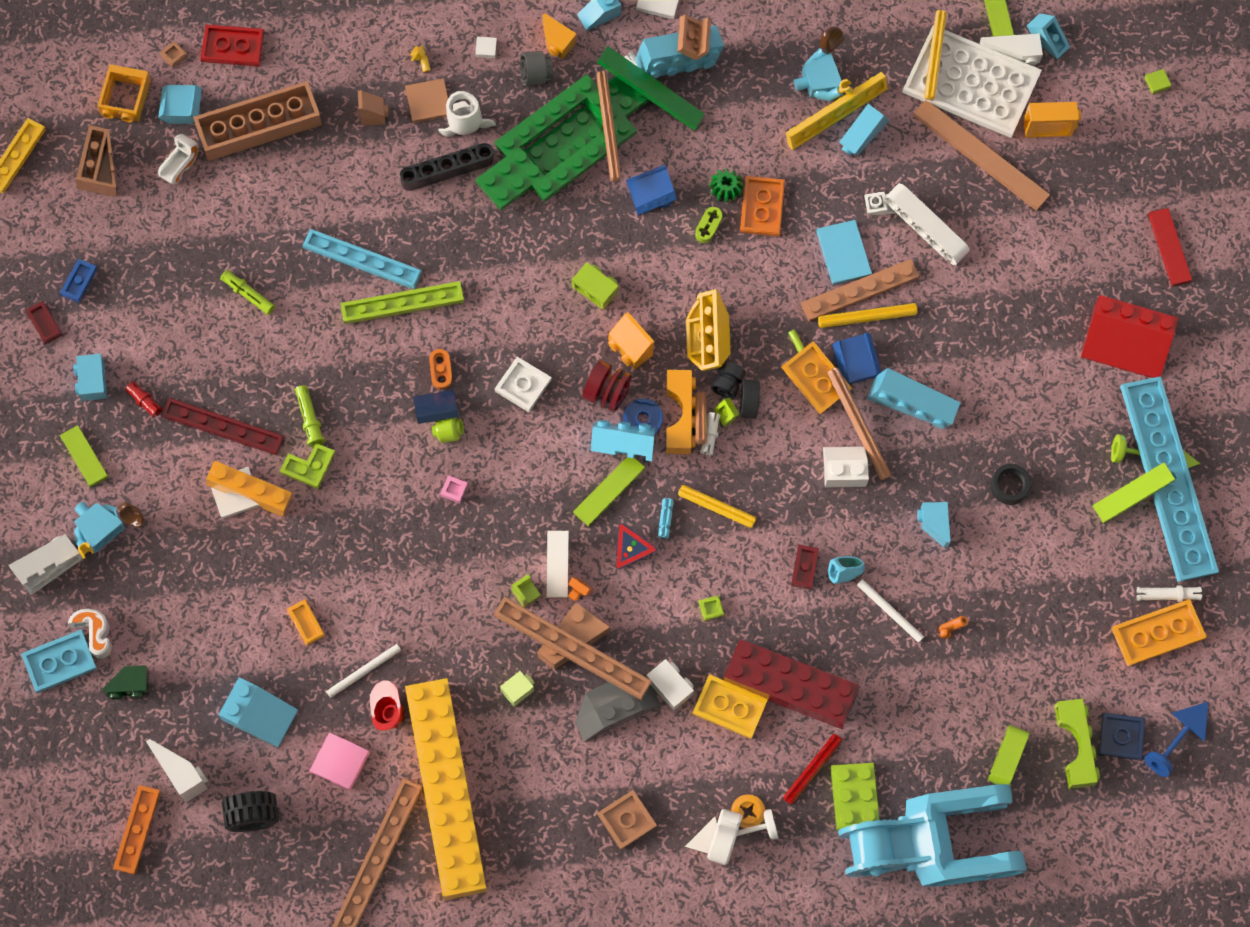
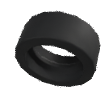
[740,379,760,419]
[990,464,1031,505]

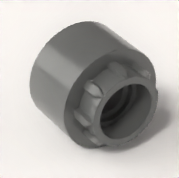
[520,51,553,86]

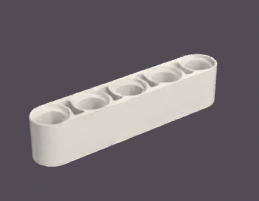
[885,183,970,265]

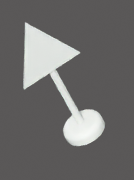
[685,809,779,853]

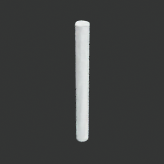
[857,579,924,643]
[326,644,401,698]

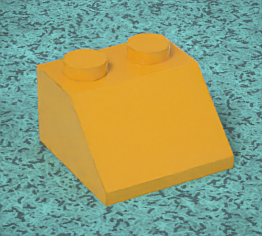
[608,312,654,370]

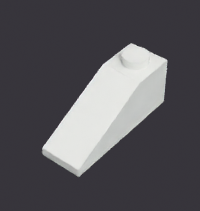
[979,34,1043,66]

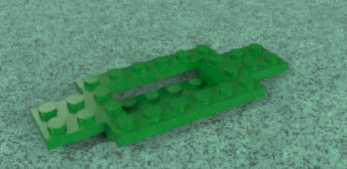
[475,74,650,211]

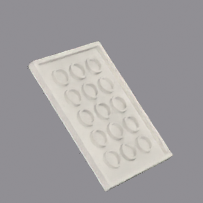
[902,25,1042,138]

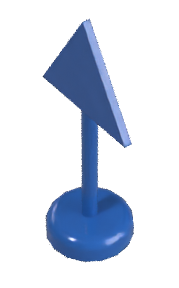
[1144,701,1209,777]

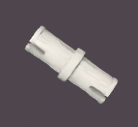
[700,412,721,455]

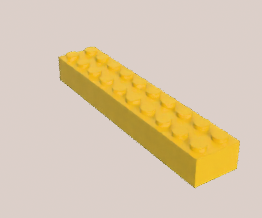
[405,678,487,900]

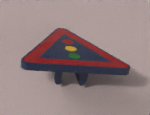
[615,523,657,569]

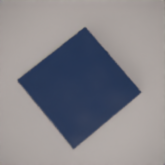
[413,390,459,424]
[1099,713,1145,761]

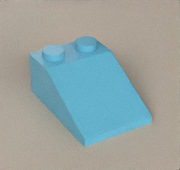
[219,677,298,748]

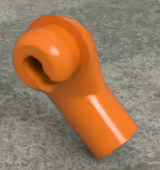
[938,616,968,639]

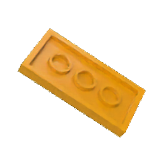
[1111,599,1207,667]

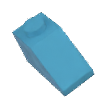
[577,0,621,31]
[1027,14,1070,59]
[917,502,950,547]

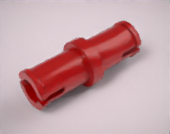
[125,381,163,418]

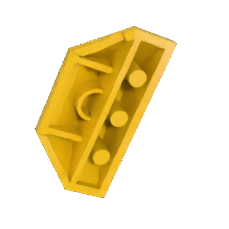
[686,289,731,371]

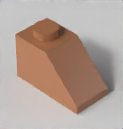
[358,90,389,126]

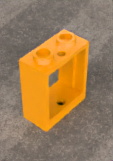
[97,64,151,123]
[1023,102,1081,138]

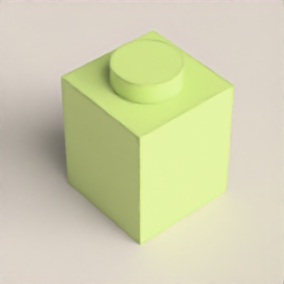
[500,671,534,707]

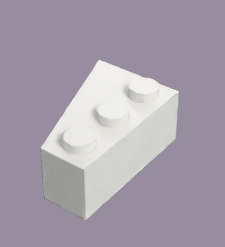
[8,534,83,595]

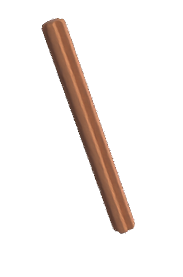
[597,71,621,182]
[828,368,891,480]

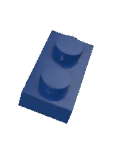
[60,259,98,303]

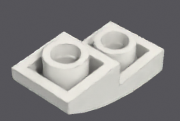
[864,192,896,215]

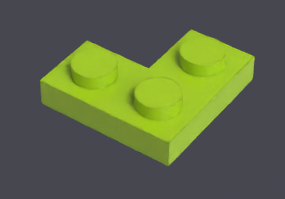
[280,443,335,489]

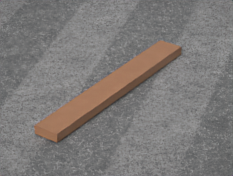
[913,100,1050,211]
[493,596,652,700]
[333,778,423,927]

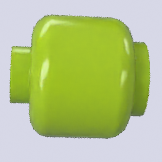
[432,417,464,443]

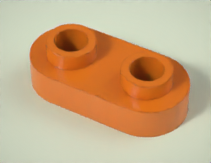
[429,349,452,390]

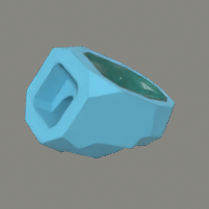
[828,556,865,584]

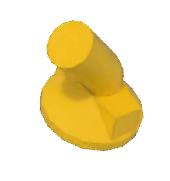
[410,45,431,72]

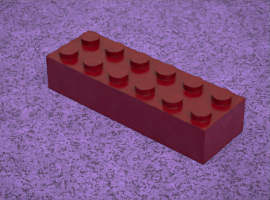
[724,639,859,730]

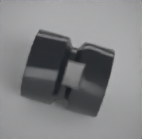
[710,361,746,399]

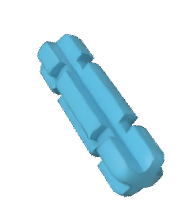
[658,498,674,539]

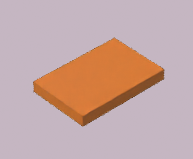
[740,176,785,237]

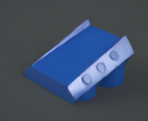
[626,165,676,215]
[832,333,882,385]

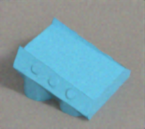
[158,85,202,124]

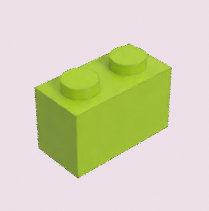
[572,262,618,310]

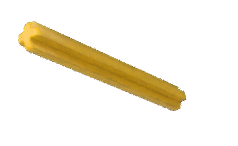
[924,10,947,100]
[818,303,918,328]

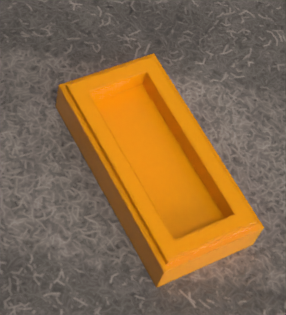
[287,599,325,646]

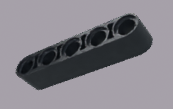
[400,143,494,191]

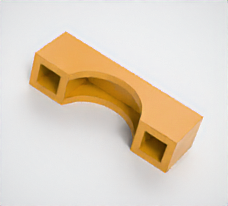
[666,370,696,454]
[206,460,292,517]

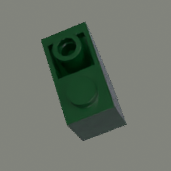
[103,665,149,700]

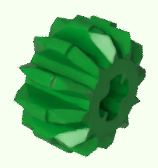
[709,168,744,203]

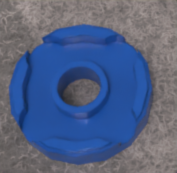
[623,399,664,435]

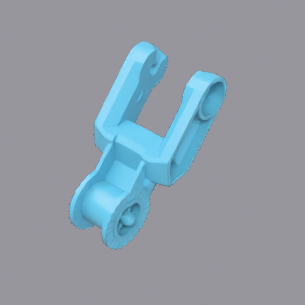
[838,784,1027,887]

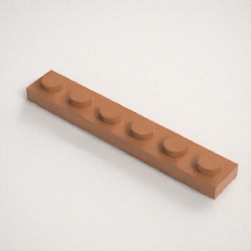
[801,259,919,322]

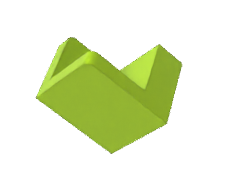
[511,574,541,608]

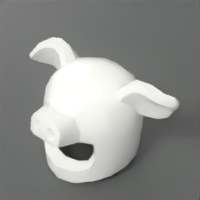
[438,91,496,137]

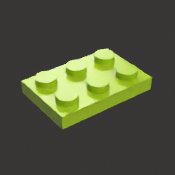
[830,763,879,830]

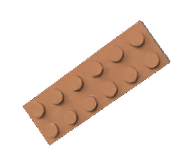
[193,81,322,161]

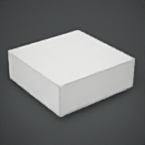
[475,37,497,58]

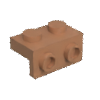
[677,14,711,60]

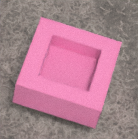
[440,475,468,503]

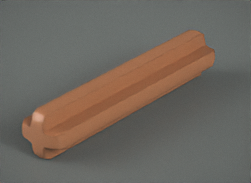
[695,392,707,445]

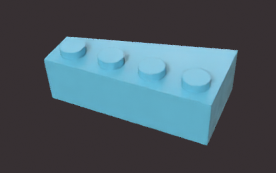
[866,368,961,429]

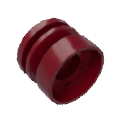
[582,360,632,413]

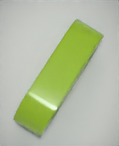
[695,207,722,243]

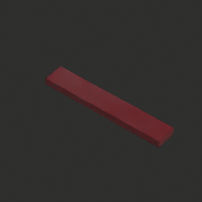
[161,398,285,456]

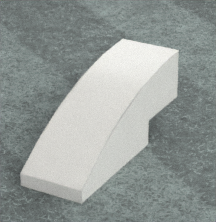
[547,531,569,598]

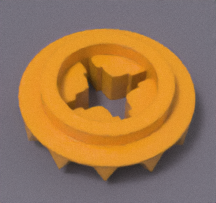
[731,795,765,828]

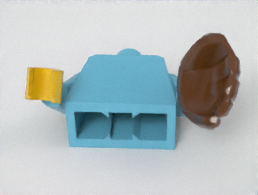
[794,27,853,102]
[74,502,144,559]

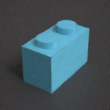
[73,353,107,401]

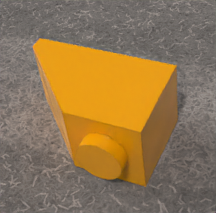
[542,13,577,59]

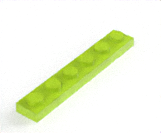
[340,281,464,325]

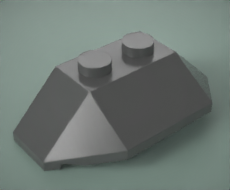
[575,682,661,742]

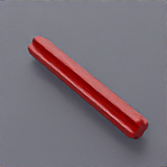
[783,734,842,805]

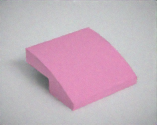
[310,733,370,791]

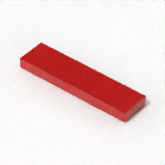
[1148,208,1192,287]

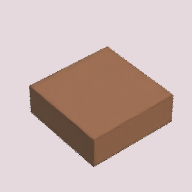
[159,41,188,68]

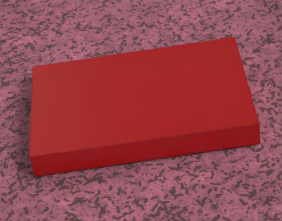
[200,24,265,67]

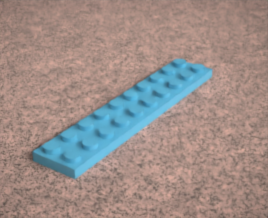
[1120,376,1219,582]

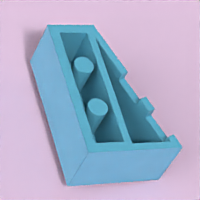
[591,420,655,461]

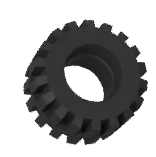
[221,791,279,832]

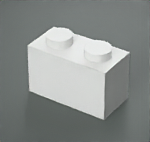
[646,659,694,711]

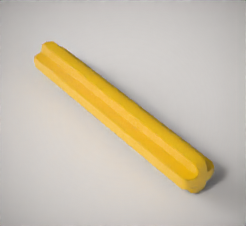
[678,485,756,528]

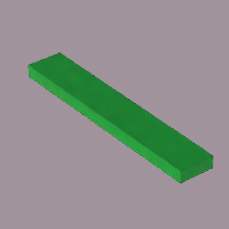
[597,46,704,131]

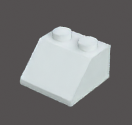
[823,447,869,487]

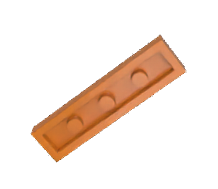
[113,785,161,875]

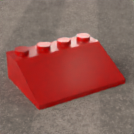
[1081,295,1178,378]

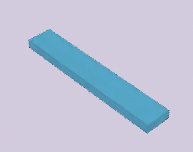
[303,229,422,289]

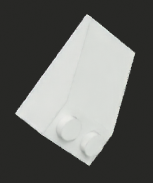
[146,739,208,803]

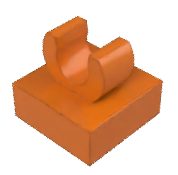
[568,577,594,601]

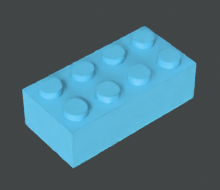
[635,25,724,79]

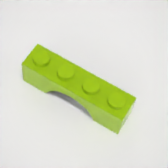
[1054,699,1100,789]

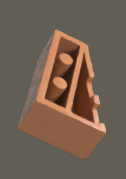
[76,125,116,197]
[537,603,610,670]

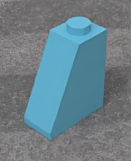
[839,104,890,156]

